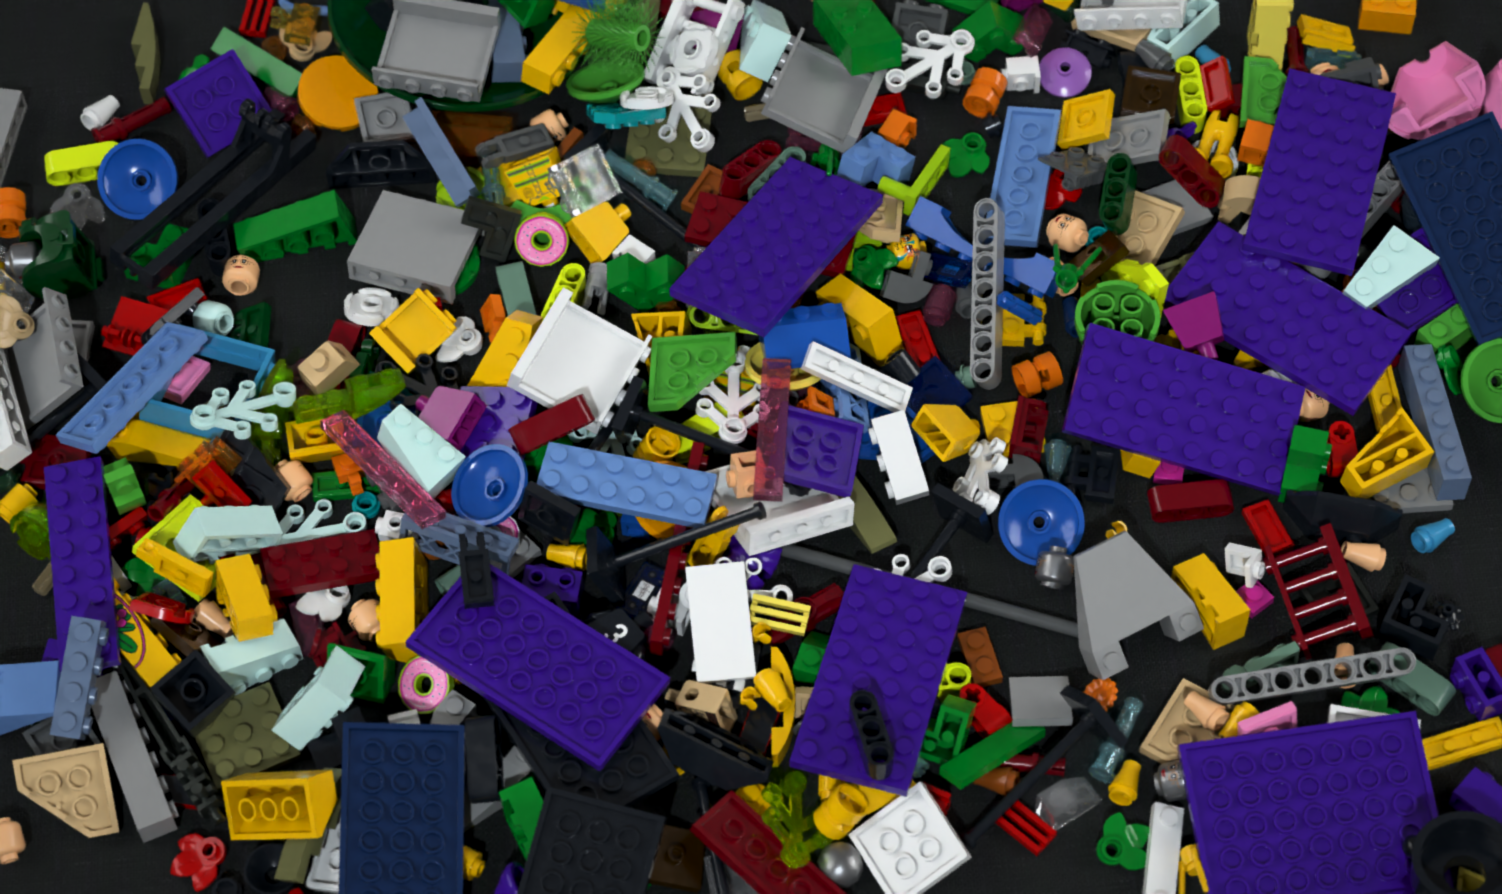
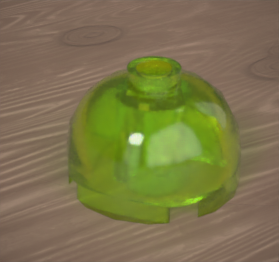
[10,502,51,560]

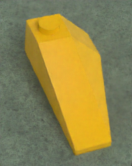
[107,412,224,469]

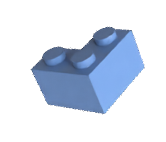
[837,132,916,187]

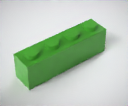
[1414,303,1474,355]

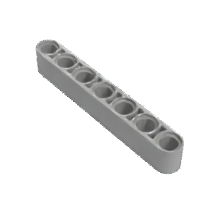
[1304,160,1403,280]
[970,198,1005,390]
[1208,648,1416,706]

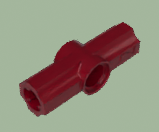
[765,583,844,647]

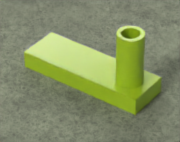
[877,144,951,216]

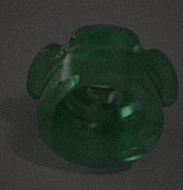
[0,468,21,494]

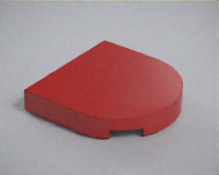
[129,591,195,624]

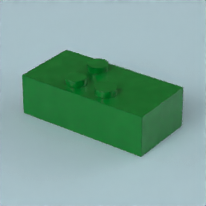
[813,0,902,76]

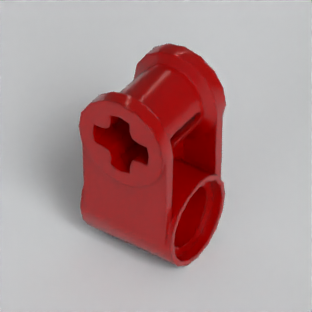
[1326,421,1359,477]
[959,683,1012,739]

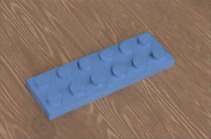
[984,106,1061,248]
[56,322,208,454]
[536,442,717,528]

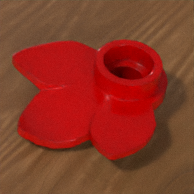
[1045,169,1082,210]
[170,833,226,892]

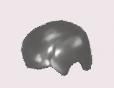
[816,842,863,888]

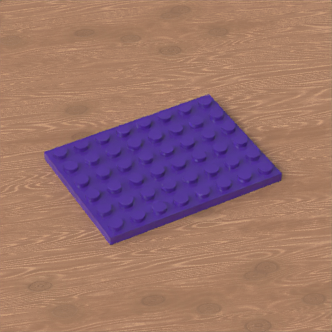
[1177,711,1454,894]

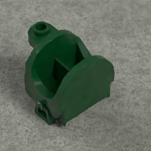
[19,210,105,300]

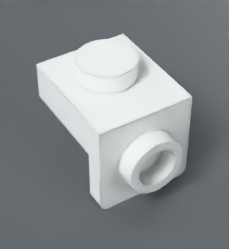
[1225,542,1265,588]

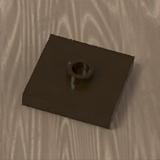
[1120,65,1181,124]
[1067,230,1130,287]
[149,617,223,657]
[649,825,705,893]

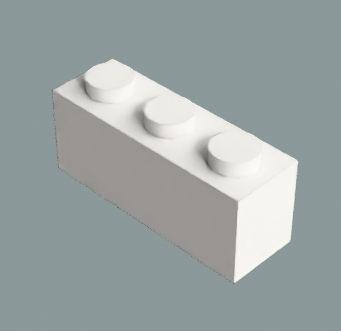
[868,410,929,505]

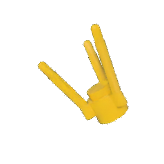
[1178,844,1209,894]

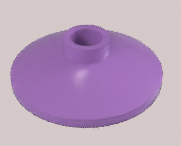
[1039,48,1091,98]

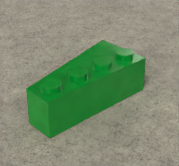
[233,190,358,262]
[499,777,544,861]

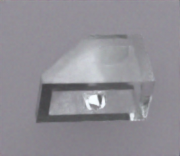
[1035,777,1102,830]

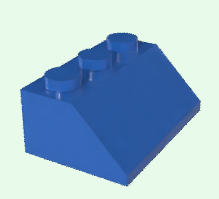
[759,303,851,371]

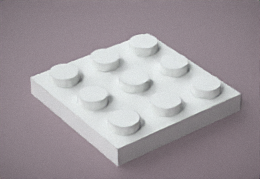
[848,782,972,894]

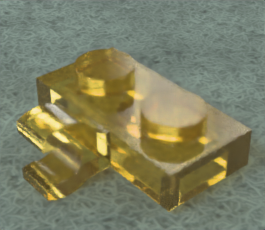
[270,3,321,46]

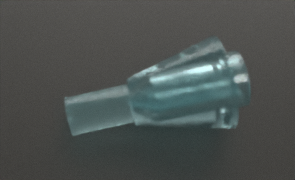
[1044,439,1072,483]

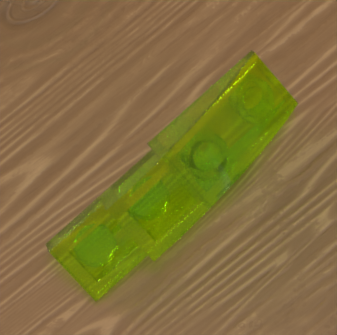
[251,359,293,466]
[291,368,406,428]

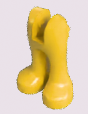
[1192,110,1239,179]

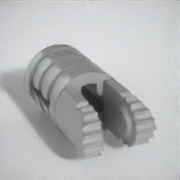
[582,262,609,315]

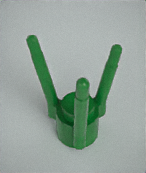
[809,143,840,176]
[1053,244,1102,293]

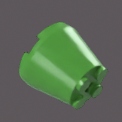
[1074,280,1160,345]

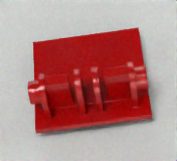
[101,296,169,356]

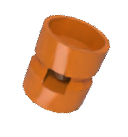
[963,67,1008,118]
[0,187,26,238]
[1011,351,1063,398]

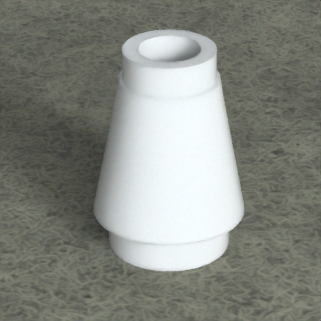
[80,95,119,131]

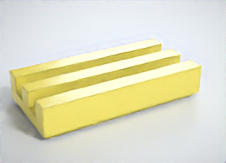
[749,593,811,636]

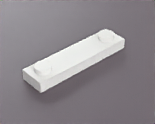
[801,341,913,412]
[1142,802,1184,894]

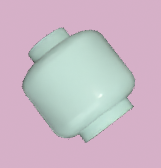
[192,300,234,336]

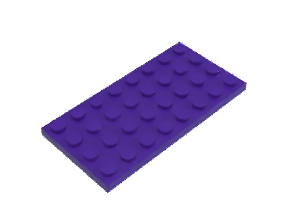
[1242,68,1396,276]
[669,157,883,337]
[1164,222,1411,416]
[1062,323,1306,496]
[406,564,670,771]
[789,564,967,797]

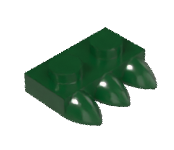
[229,302,271,348]

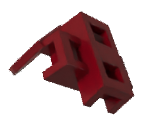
[309,622,367,668]

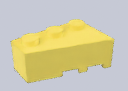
[1247,0,1294,72]

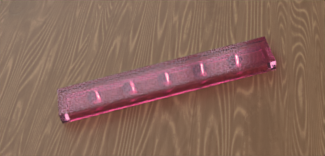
[753,358,791,502]
[320,410,446,529]

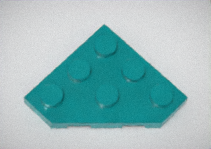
[586,103,666,129]

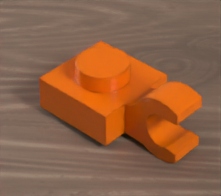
[480,294,506,343]
[331,450,366,496]

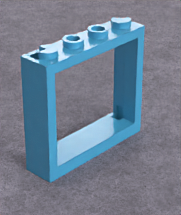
[139,324,278,441]

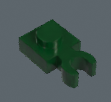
[349,339,380,391]

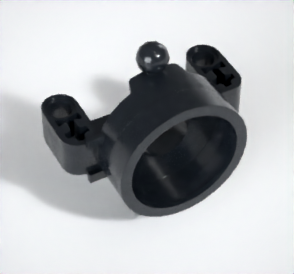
[1402,811,1502,894]

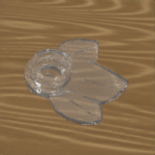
[50,183,104,230]

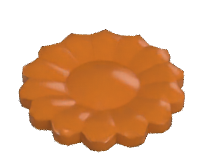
[1083,678,1118,711]

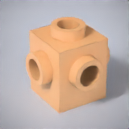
[726,450,769,499]

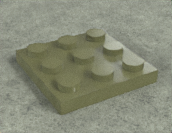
[624,104,713,177]
[195,682,302,794]

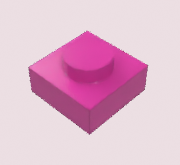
[1153,462,1184,485]
[1236,581,1274,619]

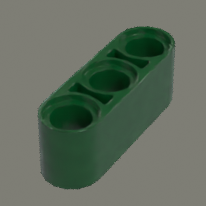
[1099,153,1137,236]

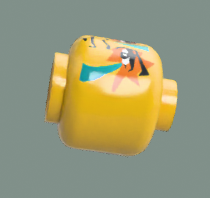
[886,234,927,271]

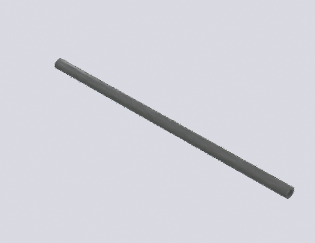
[780,544,1078,638]

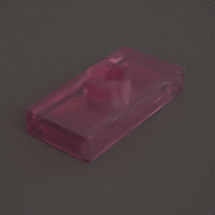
[288,601,325,657]

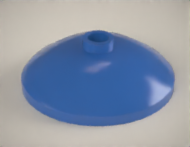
[97,139,178,220]
[451,444,528,527]
[998,479,1085,566]

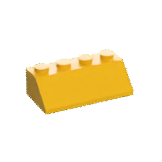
[375,537,429,663]
[221,770,337,840]

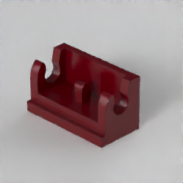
[1009,395,1049,463]

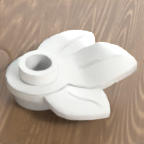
[435,316,483,362]
[296,586,351,622]

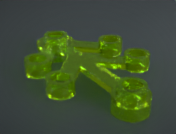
[761,771,833,869]

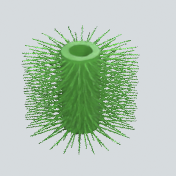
[571,0,665,77]

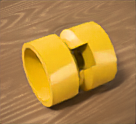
[717,50,763,100]
[633,426,681,462]
[813,783,869,840]

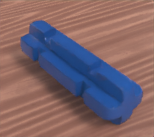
[997,291,1043,325]

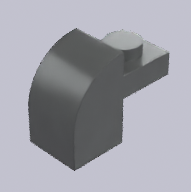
[879,249,933,303]
[988,454,1044,489]

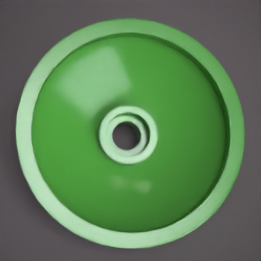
[566,59,645,104]
[1461,338,1502,423]

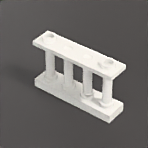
[644,0,745,97]

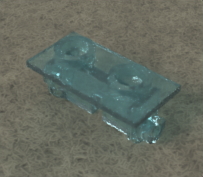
[1305,46,1361,72]

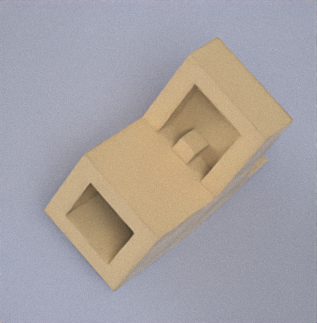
[1218,175,1261,224]

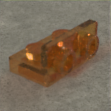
[174,436,242,494]

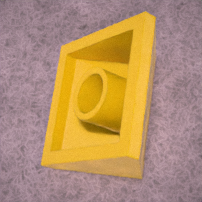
[285,414,347,464]

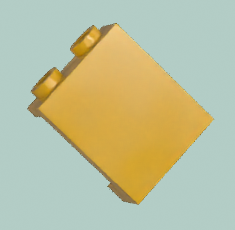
[369,288,457,376]

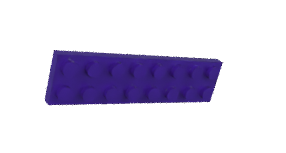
[44,456,121,672]

